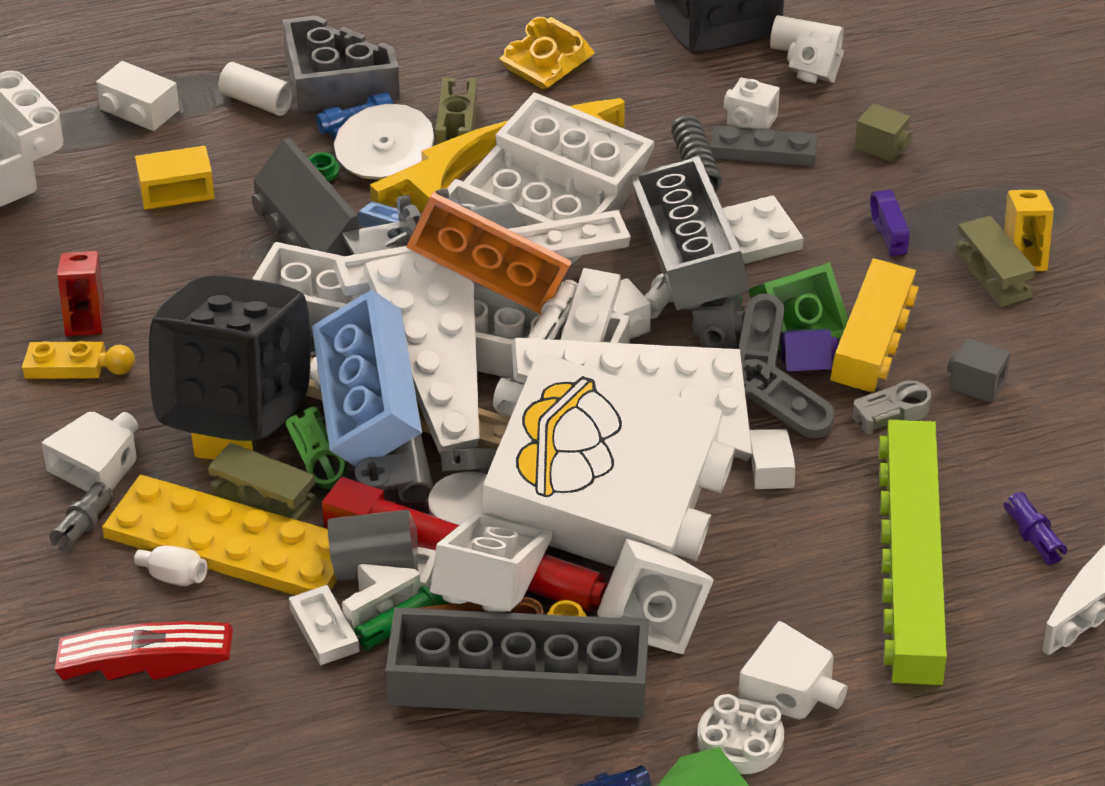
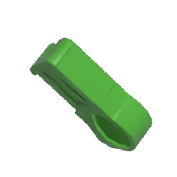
[286,407,348,489]

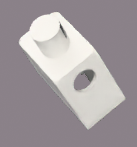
[42,412,138,497]
[738,621,848,720]

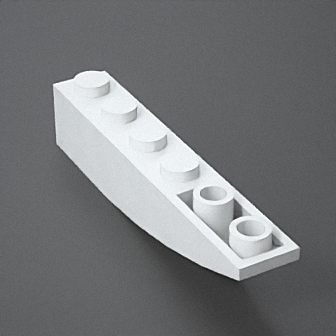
[1042,545,1105,656]

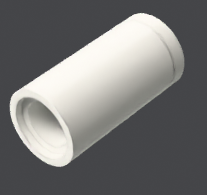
[770,15,844,51]
[218,62,294,116]

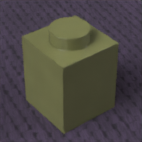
[855,103,912,162]

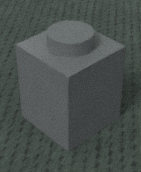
[947,338,1010,403]

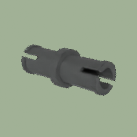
[49,482,114,551]

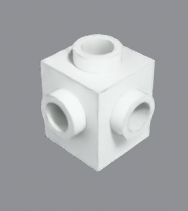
[787,32,844,84]
[723,77,780,129]

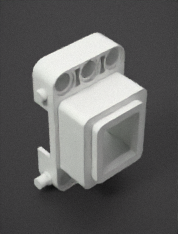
[0,71,64,207]

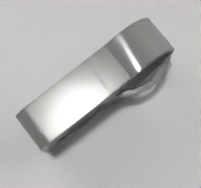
[852,380,931,435]

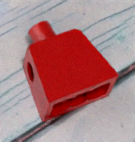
[57,251,104,337]

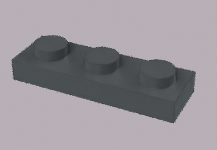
[710,126,818,166]

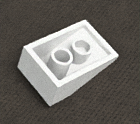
[430,512,553,613]

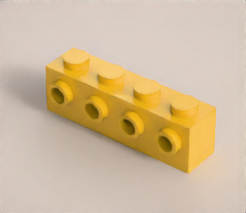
[830,258,919,393]

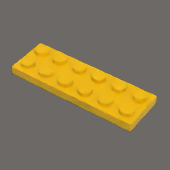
[102,474,337,596]

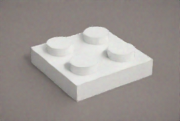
[722,195,804,264]

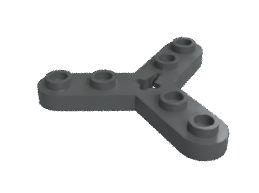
[739,294,834,439]

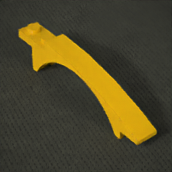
[370,98,625,215]

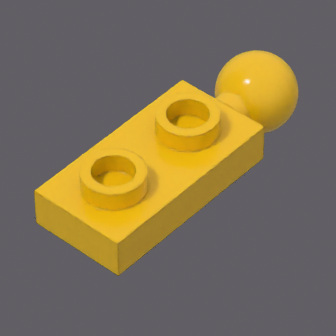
[22,341,135,379]

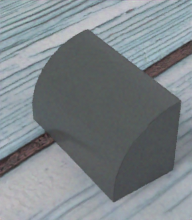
[328,509,418,581]

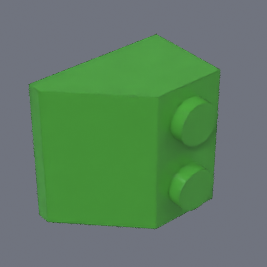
[748,262,848,351]

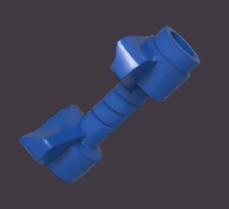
[316,92,393,140]

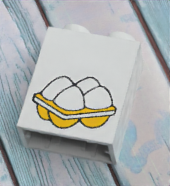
[482,352,736,567]

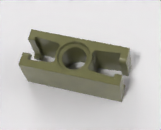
[436,77,477,145]
[955,215,1036,307]
[208,442,317,521]

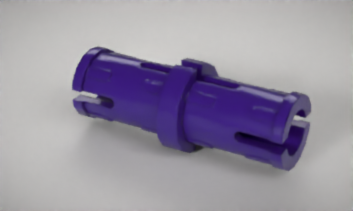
[1004,492,1067,564]

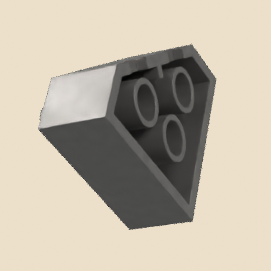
[282,16,400,113]

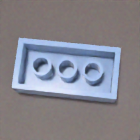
[312,289,422,466]

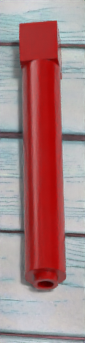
[322,476,608,613]

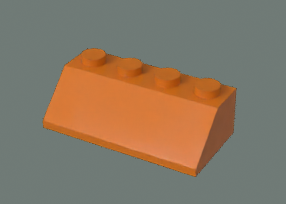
[406,192,572,315]

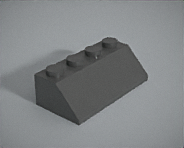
[251,137,359,256]

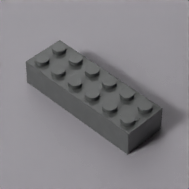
[630,156,750,311]
[385,607,649,718]

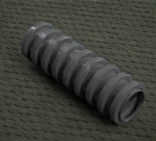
[671,115,722,192]

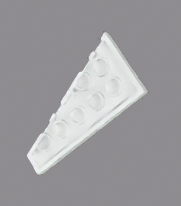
[363,252,479,456]
[511,338,752,461]

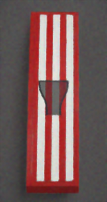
[54,621,233,681]

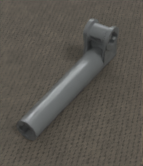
[355,434,433,504]

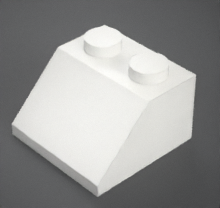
[597,539,714,654]

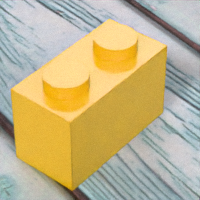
[135,146,215,210]

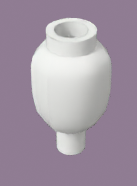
[134,545,207,587]

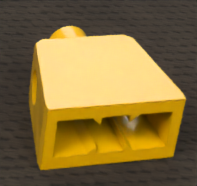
[1004,190,1054,271]

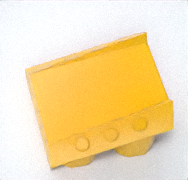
[498,17,595,89]

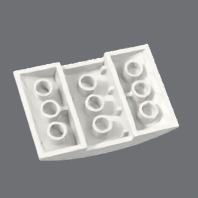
[448,92,654,266]

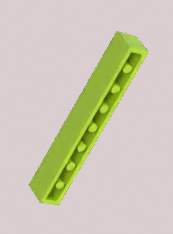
[878,420,947,685]

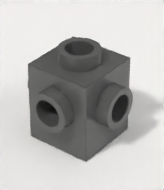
[692,295,745,349]

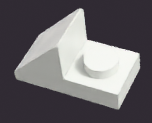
[342,564,421,638]

